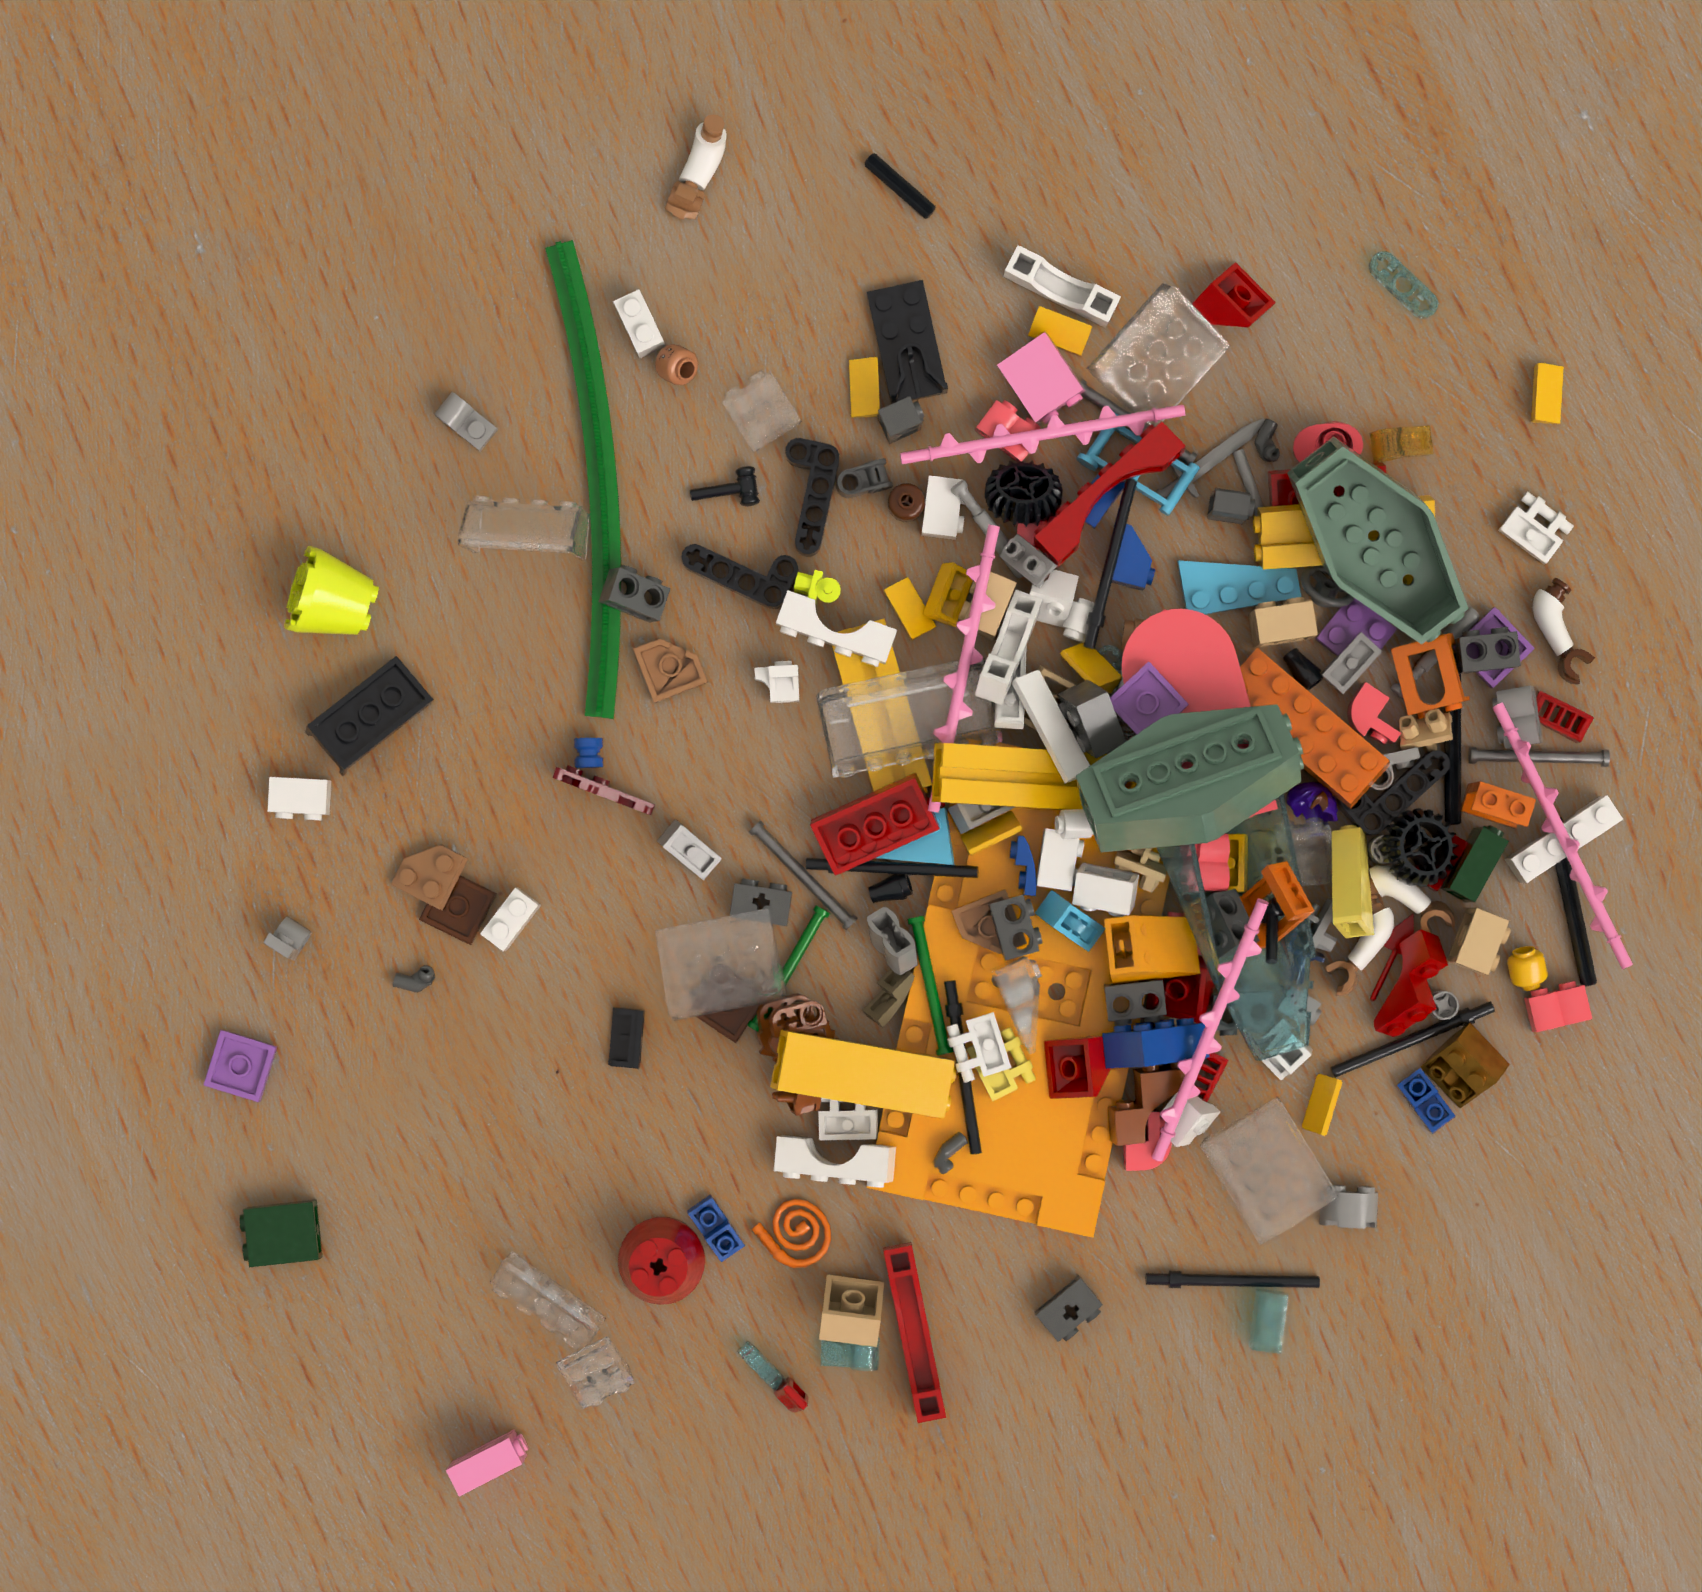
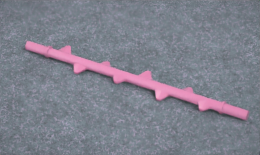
[900,405,1185,464]
[928,525,1000,813]
[1492,702,1633,969]
[1152,899,1269,1161]

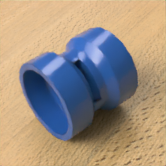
[574,738,603,768]

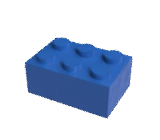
[1102,1018,1210,1068]

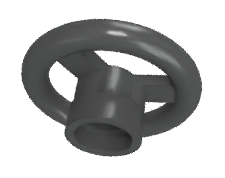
[1301,565,1354,607]

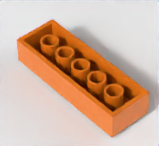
[1240,648,1390,809]

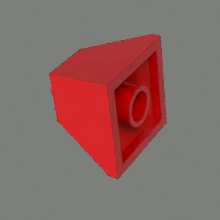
[1192,262,1276,328]
[1146,955,1218,1023]
[1044,1036,1111,1099]

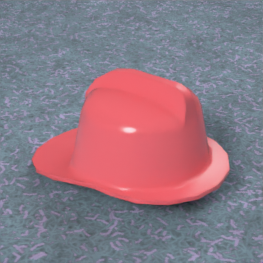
[1293,421,1363,462]

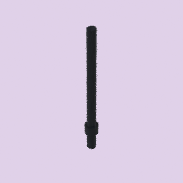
[1083,479,1137,650]
[806,858,979,878]
[944,980,982,1155]
[1330,1001,1495,1078]
[1145,1271,1320,1288]

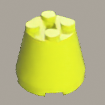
[284,546,379,635]

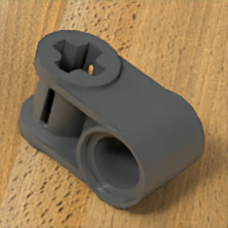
[836,458,893,498]

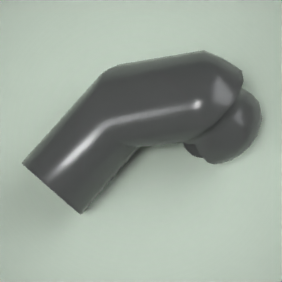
[1254,419,1280,462]
[393,965,435,992]
[933,1132,968,1174]

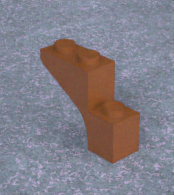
[1108,1062,1185,1146]

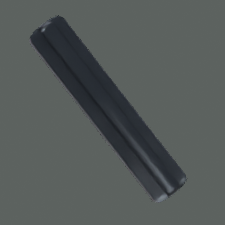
[865,153,936,219]

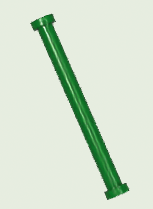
[747,905,830,1032]
[907,916,954,1055]

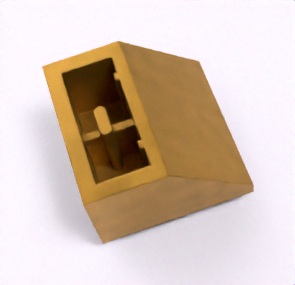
[1420,1023,1510,1108]

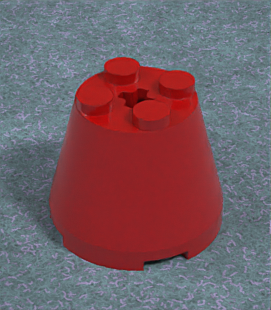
[618,1217,705,1305]

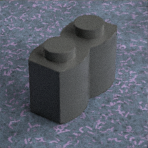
[1207,488,1255,525]

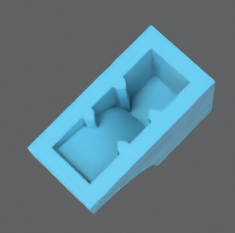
[1035,890,1105,952]

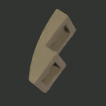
[863,969,915,1028]

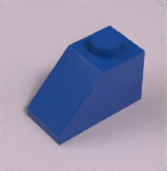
[1112,524,1155,591]

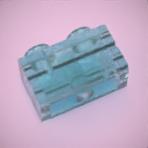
[1249,1288,1289,1354]

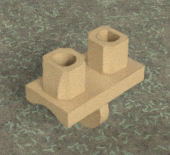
[1399,709,1453,752]
[1114,848,1167,893]

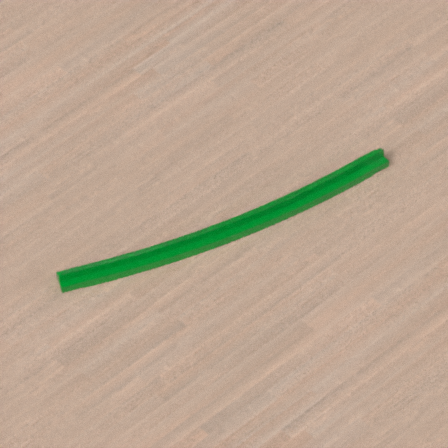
[545,240,622,719]

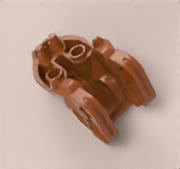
[757,994,835,1116]

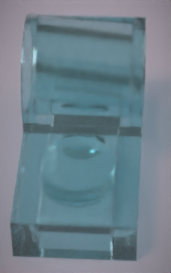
[821,1338,880,1371]

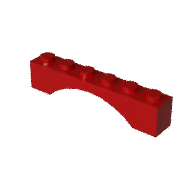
[1034,421,1186,568]
[883,1242,946,1423]

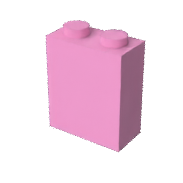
[997,332,1086,424]
[446,1430,529,1496]

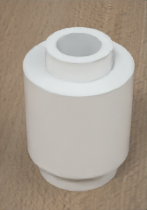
[1063,598,1094,643]
[1055,809,1093,839]

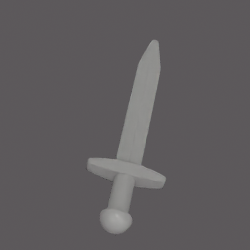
[1156,419,1265,499]

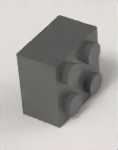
[1057,680,1126,758]

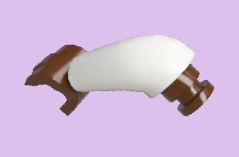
[1532,578,1595,685]

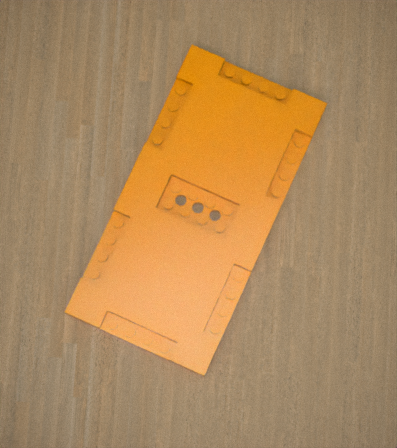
[866,735,1177,1238]

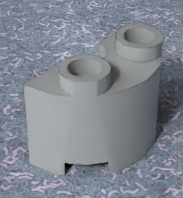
[1319,1185,1378,1229]

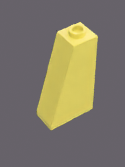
[1332,825,1374,938]

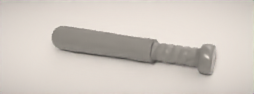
[951,480,1024,578]
[1391,607,1479,699]

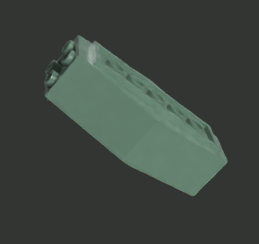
[1287,436,1469,644]
[1076,704,1304,852]

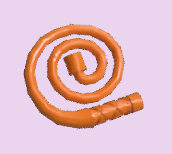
[751,1199,831,1268]

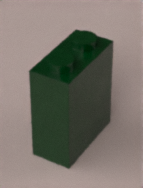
[1440,825,1509,902]
[240,1200,323,1268]

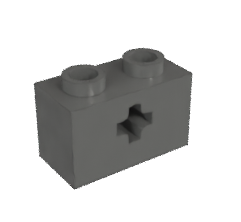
[729,879,792,926]
[1034,1275,1103,1342]

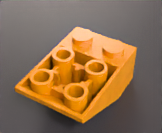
[1104,915,1200,985]

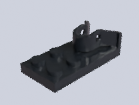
[867,280,948,404]
[305,656,434,776]

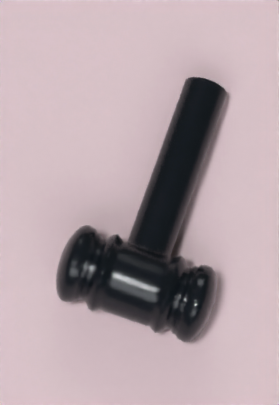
[690,466,760,507]
[1253,897,1284,964]

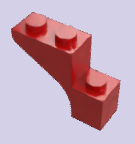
[1374,929,1448,1037]

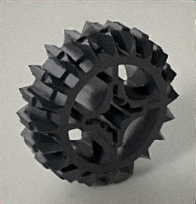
[984,460,1063,527]
[1381,808,1459,887]

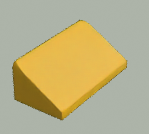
[1028,306,1092,356]
[849,357,880,418]
[1531,363,1564,424]
[923,562,973,627]
[883,577,937,641]
[1060,643,1122,693]
[961,811,1022,855]
[1227,834,1248,893]
[1302,1074,1342,1136]

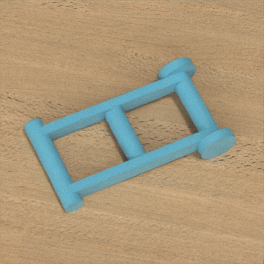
[1076,412,1200,516]

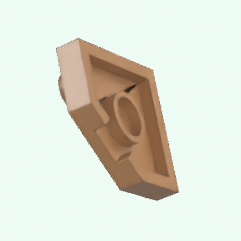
[633,639,708,703]
[391,845,468,911]
[951,890,1027,954]

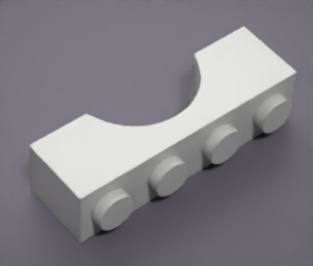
[1003,245,1121,328]
[776,590,897,667]
[975,590,1043,705]
[1504,795,1623,883]
[774,1135,896,1188]

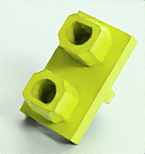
[794,570,841,604]

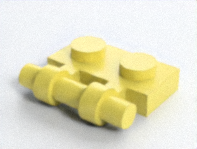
[967,1027,1036,1101]

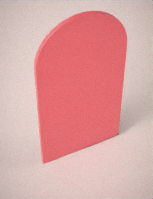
[1122,609,1278,818]

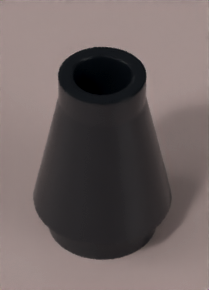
[1283,648,1323,691]
[868,874,913,903]

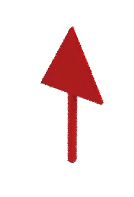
[1370,913,1414,1001]

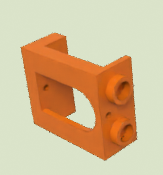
[1391,633,1470,719]
[1461,781,1536,829]
[1239,861,1314,949]

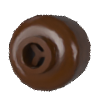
[888,483,925,522]

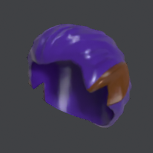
[1286,782,1338,822]

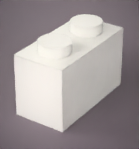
[613,289,665,358]
[921,476,968,540]
[267,777,331,820]
[1036,828,1084,891]
[1072,863,1139,917]
[480,888,541,951]

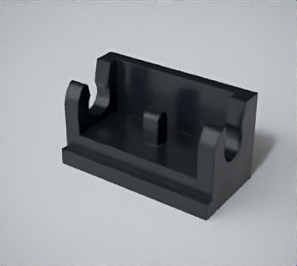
[608,1007,645,1069]

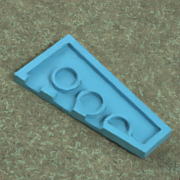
[1177,560,1301,615]
[877,808,955,865]

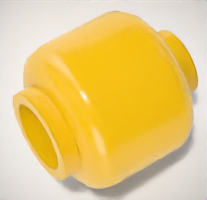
[1507,946,1548,991]

